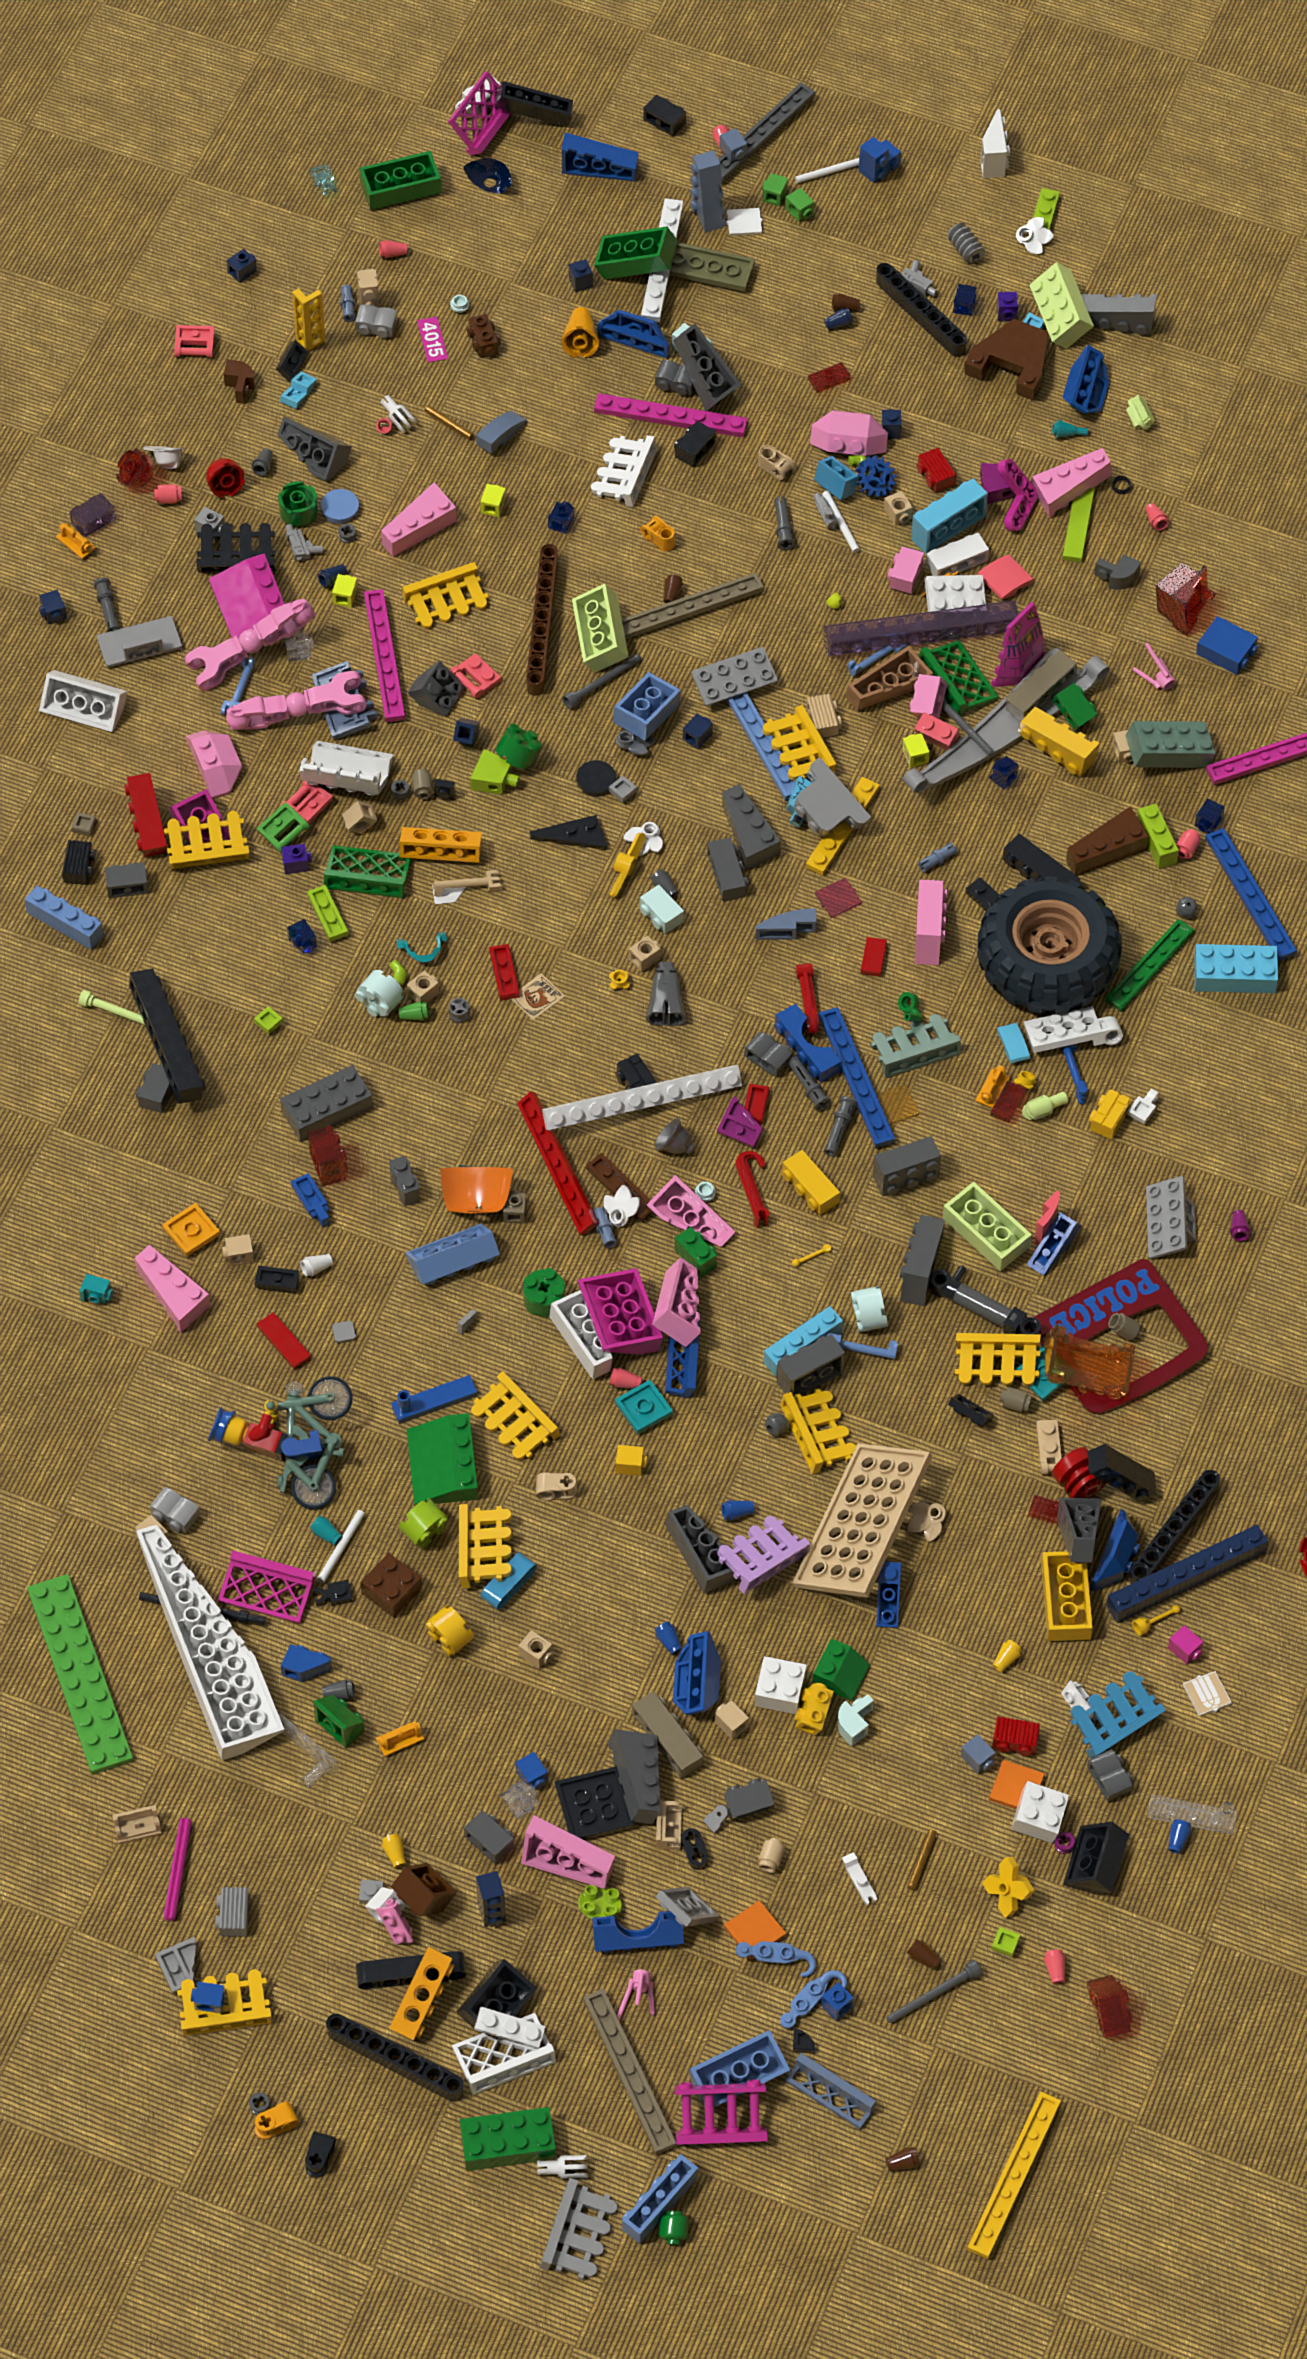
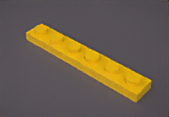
[806,777,880,876]

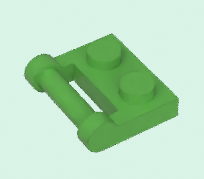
[257,802,310,854]

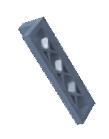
[785,2053,876,2130]

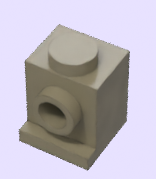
[503,1190,526,1223]

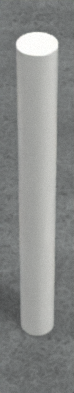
[795,158,859,184]
[822,491,860,553]
[317,1510,365,1583]

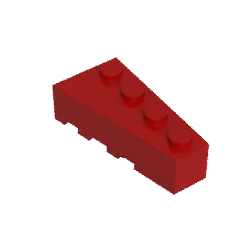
[124,773,167,857]

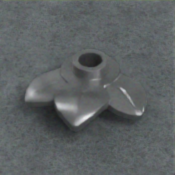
[616,730,655,755]

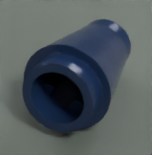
[824,308,853,330]
[318,564,347,588]

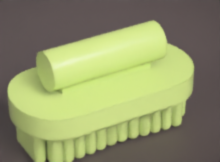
[1126,395,1155,430]

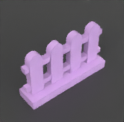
[717,1516,810,1594]

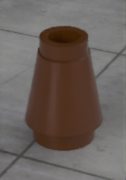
[832,293,860,312]
[663,574,683,604]
[907,1939,941,1970]
[885,2146,920,2172]

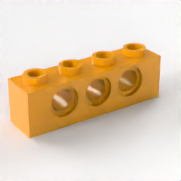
[400,827,482,863]
[389,1947,454,2041]

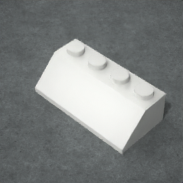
[39,670,128,732]

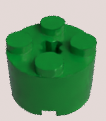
[278,481,318,527]
[496,723,542,769]
[523,1268,565,1318]

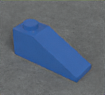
[1027,1212,1082,1276]

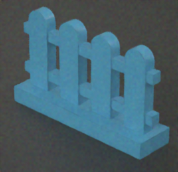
[1070,1671,1166,1758]

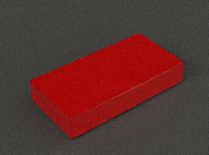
[860,937,887,977]
[744,1083,769,1125]

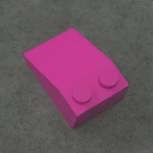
[169,789,230,851]

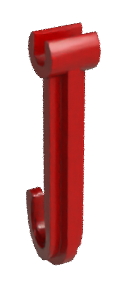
[796,963,820,1035]
[735,1151,769,1228]

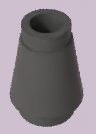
[252,448,273,476]
[650,869,678,898]
[322,1678,355,1700]

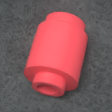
[154,484,182,504]
[1176,829,1201,859]

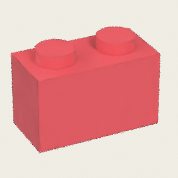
[914,712,961,751]

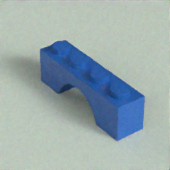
[774,1003,842,1083]
[592,1911,684,1953]

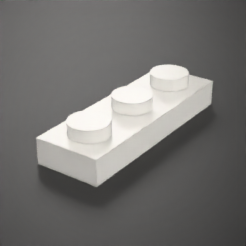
[474,2007,545,2049]

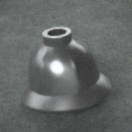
[655,1118,694,1154]

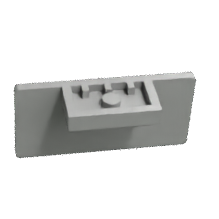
[97,616,182,667]
[691,647,778,706]
[1146,1176,1196,1259]

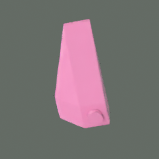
[647,1175,735,1247]

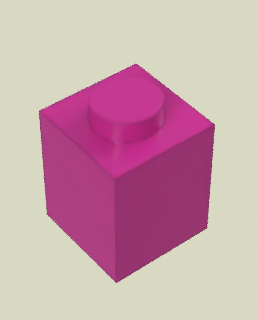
[1168,1625,1203,1665]

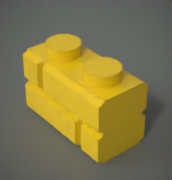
[1089,1089,1131,1139]

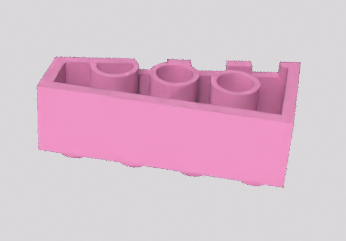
[135,1245,210,1333]
[652,1257,701,1347]

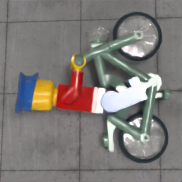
[208,1376,353,1509]

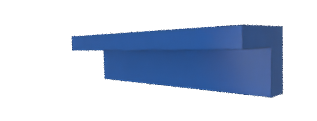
[665,1315,701,1398]

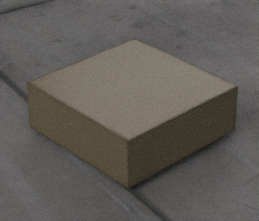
[71,812,97,836]

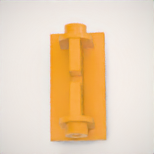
[56,523,96,559]
[975,1065,1011,1109]
[376,1721,424,1757]

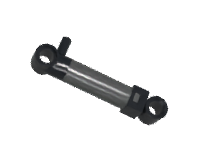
[930,1265,1041,1335]

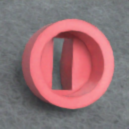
[376,417,392,433]

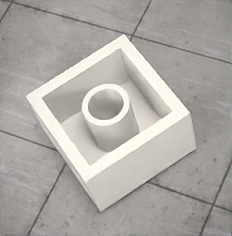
[755,1656,807,1714]
[1011,1781,1069,1843]

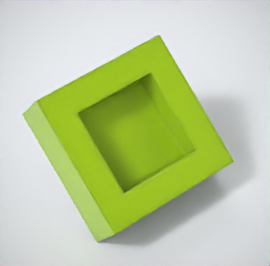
[254,1006,283,1035]
[991,1927,1020,1957]

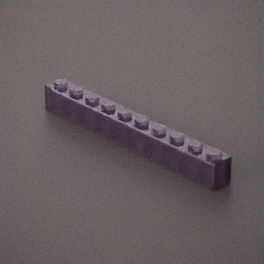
[823,600,1019,656]

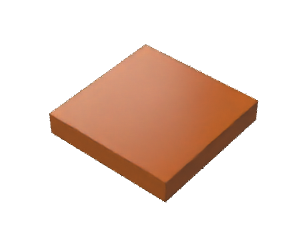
[989,1760,1045,1809]
[724,1900,786,1961]

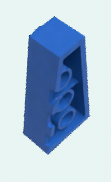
[562,133,639,182]

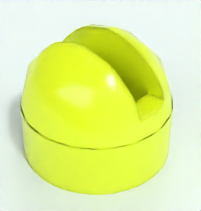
[825,592,843,609]

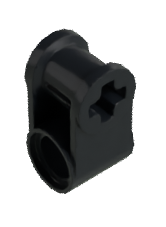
[305,2131,336,2178]

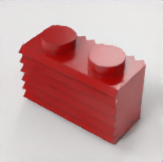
[916,447,957,493]
[992,1716,1040,1756]

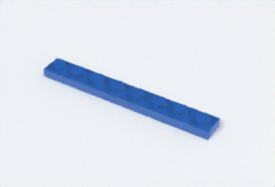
[1205,828,1297,962]
[819,1007,895,1148]

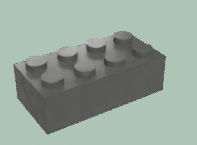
[280,1065,373,1142]

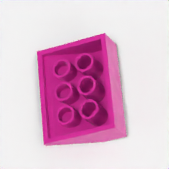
[209,553,284,639]
[577,1268,663,1355]

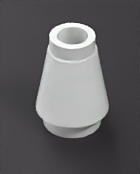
[300,1254,333,1277]

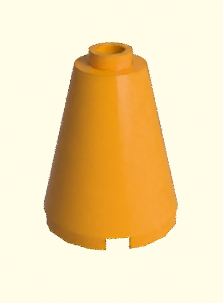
[561,307,599,358]

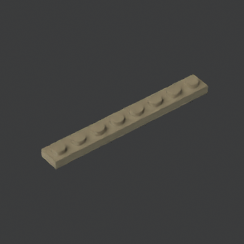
[622,572,764,640]
[583,1988,676,2155]

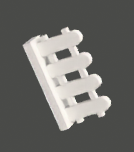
[591,435,657,507]

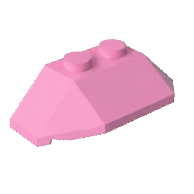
[810,410,888,456]
[186,730,242,799]

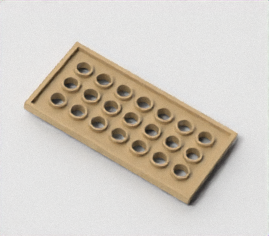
[792,1443,933,1598]

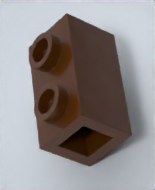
[466,313,501,358]

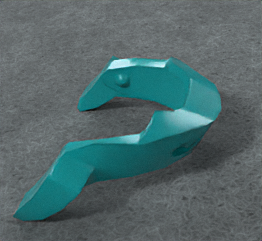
[396,932,447,962]

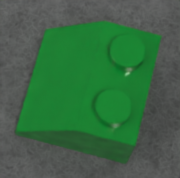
[812,1638,870,1701]
[313,1695,364,1748]

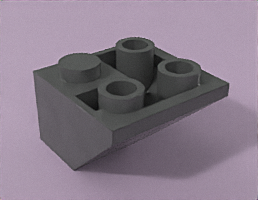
[407,661,465,716]

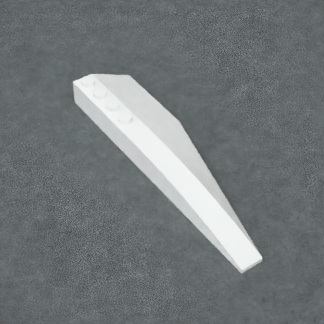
[136,1525,284,1761]

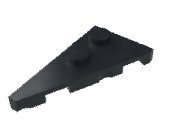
[529,815,607,850]

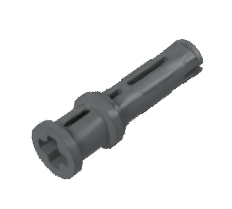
[774,496,795,550]
[93,577,120,632]
[787,1056,831,1111]
[823,1096,857,1157]

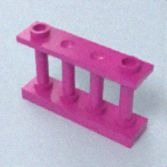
[674,2079,767,2145]

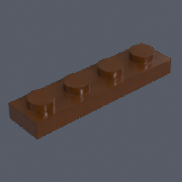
[586,1153,653,1222]

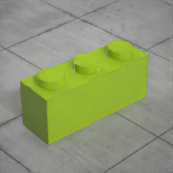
[1137,804,1179,869]

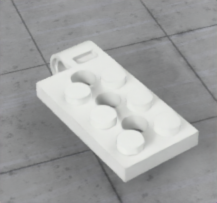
[1024,1006,1123,1053]

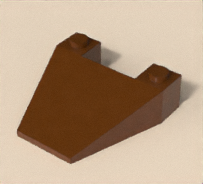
[964,319,1048,401]

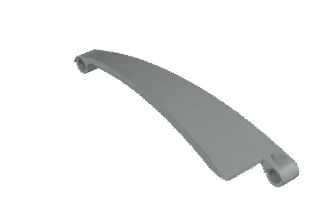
[902,648,1110,793]

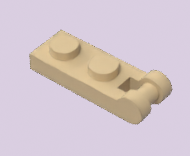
[1036,1420,1062,1475]

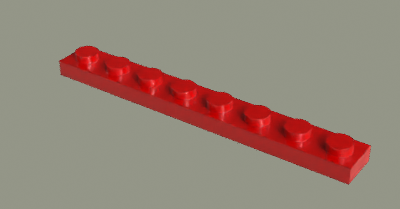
[517,1091,598,1235]

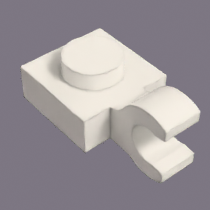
[1127,1088,1159,1125]

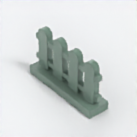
[870,1014,961,1078]

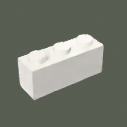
[926,533,989,576]

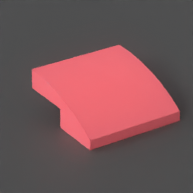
[977,554,1033,600]
[1034,1191,1060,1246]

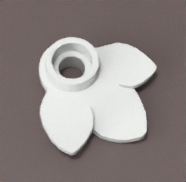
[1016,217,1054,254]
[623,822,663,856]
[604,1185,640,1227]

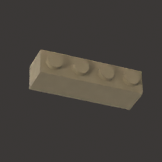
[1006,650,1077,721]
[632,1691,704,1779]

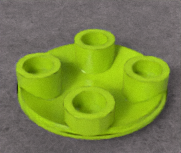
[578,1885,622,1919]

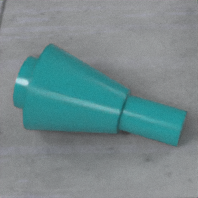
[1052,419,1088,438]

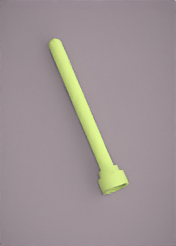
[78,990,145,1025]

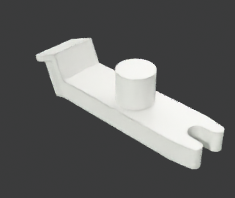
[842,1852,877,1906]

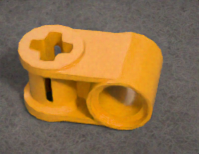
[640,515,675,551]
[255,2101,299,2140]

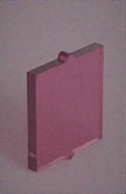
[815,878,862,918]

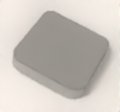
[332,1321,356,1343]

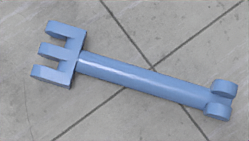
[848,633,908,677]
[221,658,255,715]
[827,1333,898,1359]

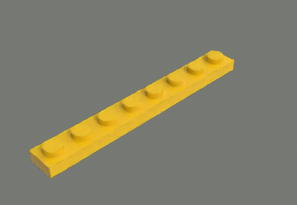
[967,2091,1061,2259]

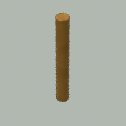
[425,405,474,440]
[907,1829,937,1891]

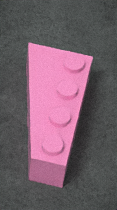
[1032,448,1112,518]
[381,482,457,557]
[915,880,947,965]
[521,1815,615,1889]

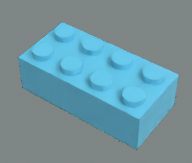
[911,478,988,554]
[1194,944,1278,993]

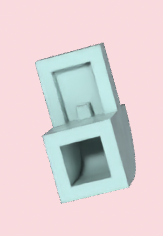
[838,1694,874,1747]

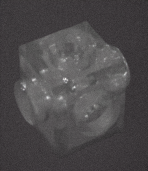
[284,631,314,662]
[501,1780,540,1820]

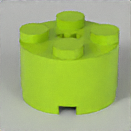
[399,1498,448,1549]

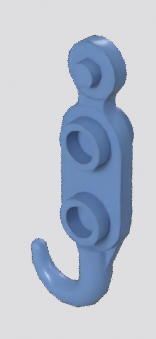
[735,1941,816,1977]
[780,1970,847,2029]

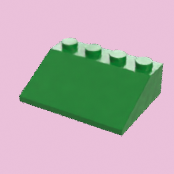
[407,1413,478,1506]

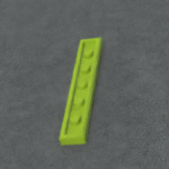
[1062,487,1095,562]

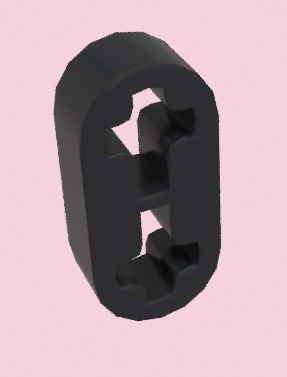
[681,1828,708,1870]

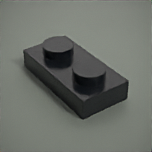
[276,340,308,382]
[965,877,999,911]
[254,1266,300,1293]
[948,1394,994,1426]

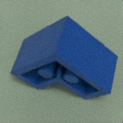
[859,137,901,183]

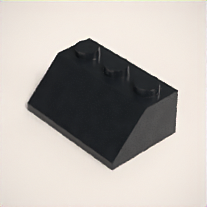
[1063,1821,1129,1895]
[456,1959,537,2040]

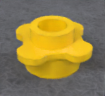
[609,970,630,990]
[1014,1071,1036,1089]

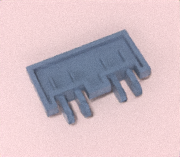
[312,661,377,740]

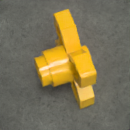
[982,1856,1035,1918]

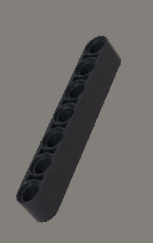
[876,263,967,357]
[1130,1470,1220,1584]
[326,2013,464,2102]

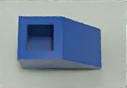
[281,1644,332,1682]

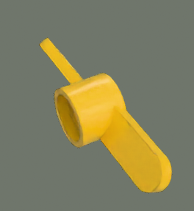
[610,833,646,898]

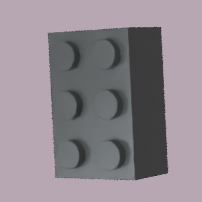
[873,1136,941,1196]
[777,1334,845,1399]

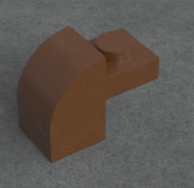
[224,359,255,404]

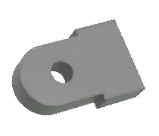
[458,1309,478,1335]
[703,1805,730,1833]

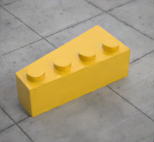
[1018,707,1100,777]

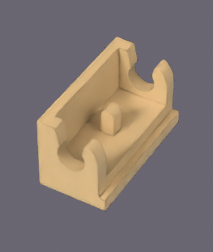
[656,1800,682,1850]
[112,1805,162,1844]

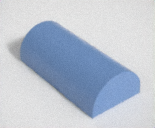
[689,2030,790,2108]

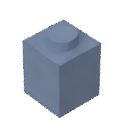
[719,128,747,162]
[961,1735,995,1774]

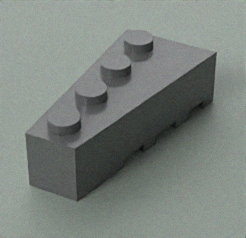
[722,784,781,871]
[899,1215,945,1306]
[665,1505,740,1593]

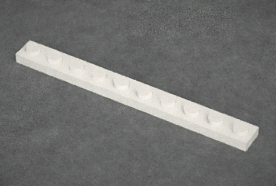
[542,1065,742,1130]

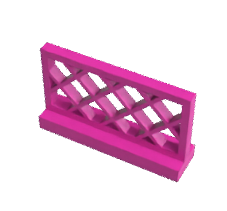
[448,71,511,156]
[218,1550,316,1624]

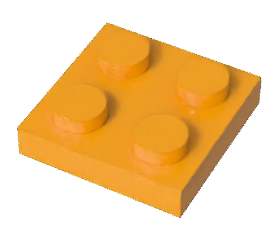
[162,1203,220,1257]

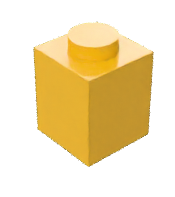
[616,1445,647,1476]

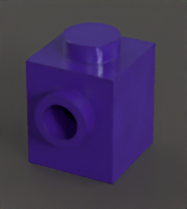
[997,292,1018,321]
[281,844,312,874]

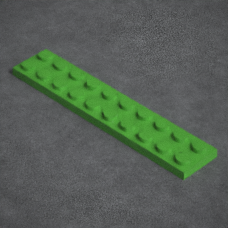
[27,1574,133,1775]

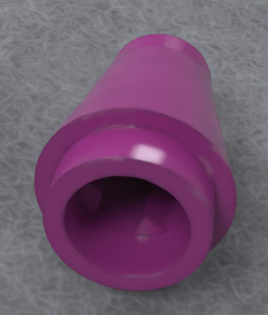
[1230,1210,1251,1242]

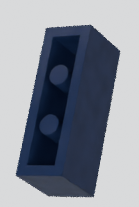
[476,1871,506,1927]

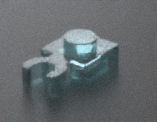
[310,164,336,196]

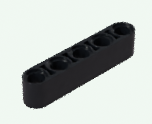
[356,1951,467,1990]

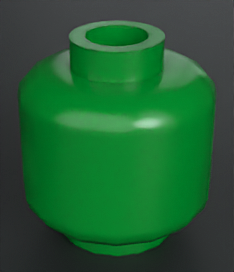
[659,2211,689,2245]

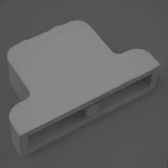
[794,757,871,836]

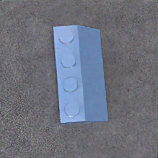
[405,1223,500,1285]

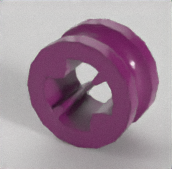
[1054,1832,1075,1854]

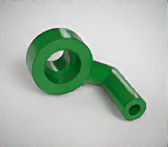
[898,992,923,1022]

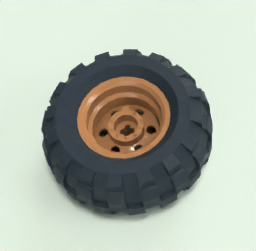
[977,876,1122,1015]

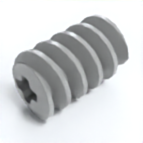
[948,222,986,263]

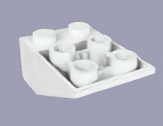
[981,109,1010,178]

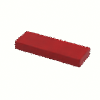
[489,944,520,1001]
[256,1312,311,1370]

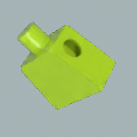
[470,749,520,794]

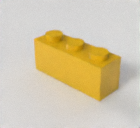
[782,1150,840,1215]

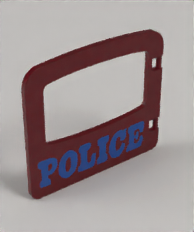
[1029,1259,1208,1415]

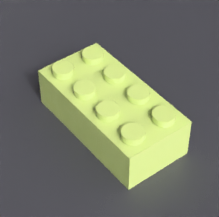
[1029,262,1094,349]
[572,584,629,673]
[943,1182,1032,1271]

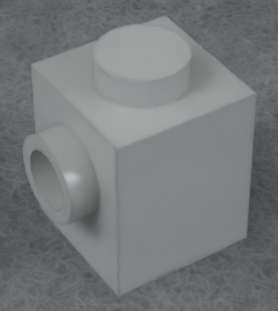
[194,507,225,541]

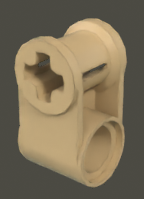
[758,445,795,480]
[536,1472,577,1500]

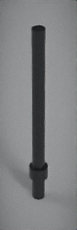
[139,1592,266,1625]

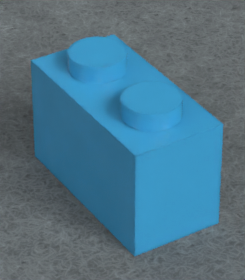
[814,456,859,500]

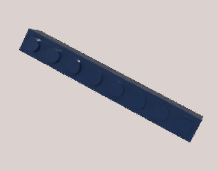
[1106,1524,1268,1624]

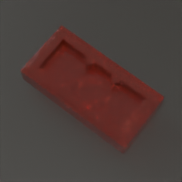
[808,362,851,393]
[990,1080,1026,1123]
[1028,1495,1059,1525]

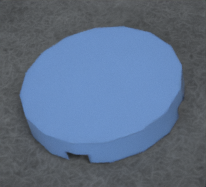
[321,489,359,524]

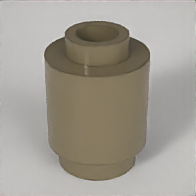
[412,769,434,800]
[1108,1313,1140,1341]
[1000,1387,1032,1412]

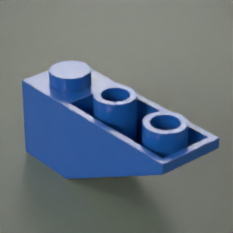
[876,1561,901,1627]

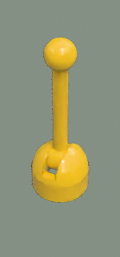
[1132,1605,1180,1636]

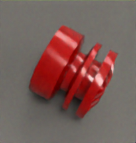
[1051,1447,1106,1498]

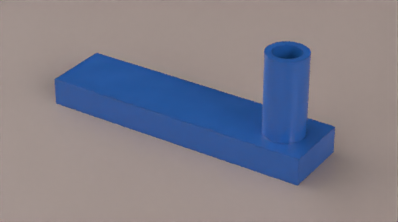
[391,1375,478,1424]

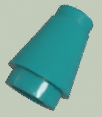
[310,1515,342,1546]

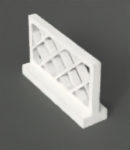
[452,2013,556,2095]

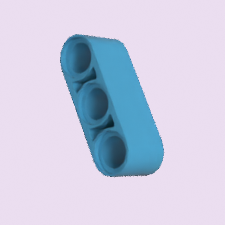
[480,1552,537,1610]

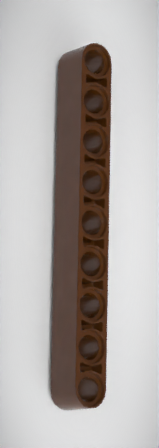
[526,544,558,696]

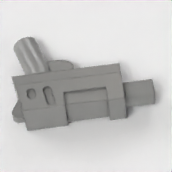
[902,260,938,297]
[813,493,838,530]
[285,524,323,562]

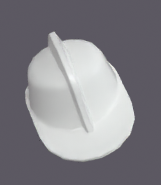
[143,446,186,469]

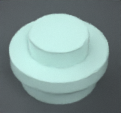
[450,295,469,313]
[695,1182,716,1202]

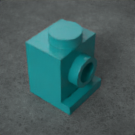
[79,1274,113,1304]

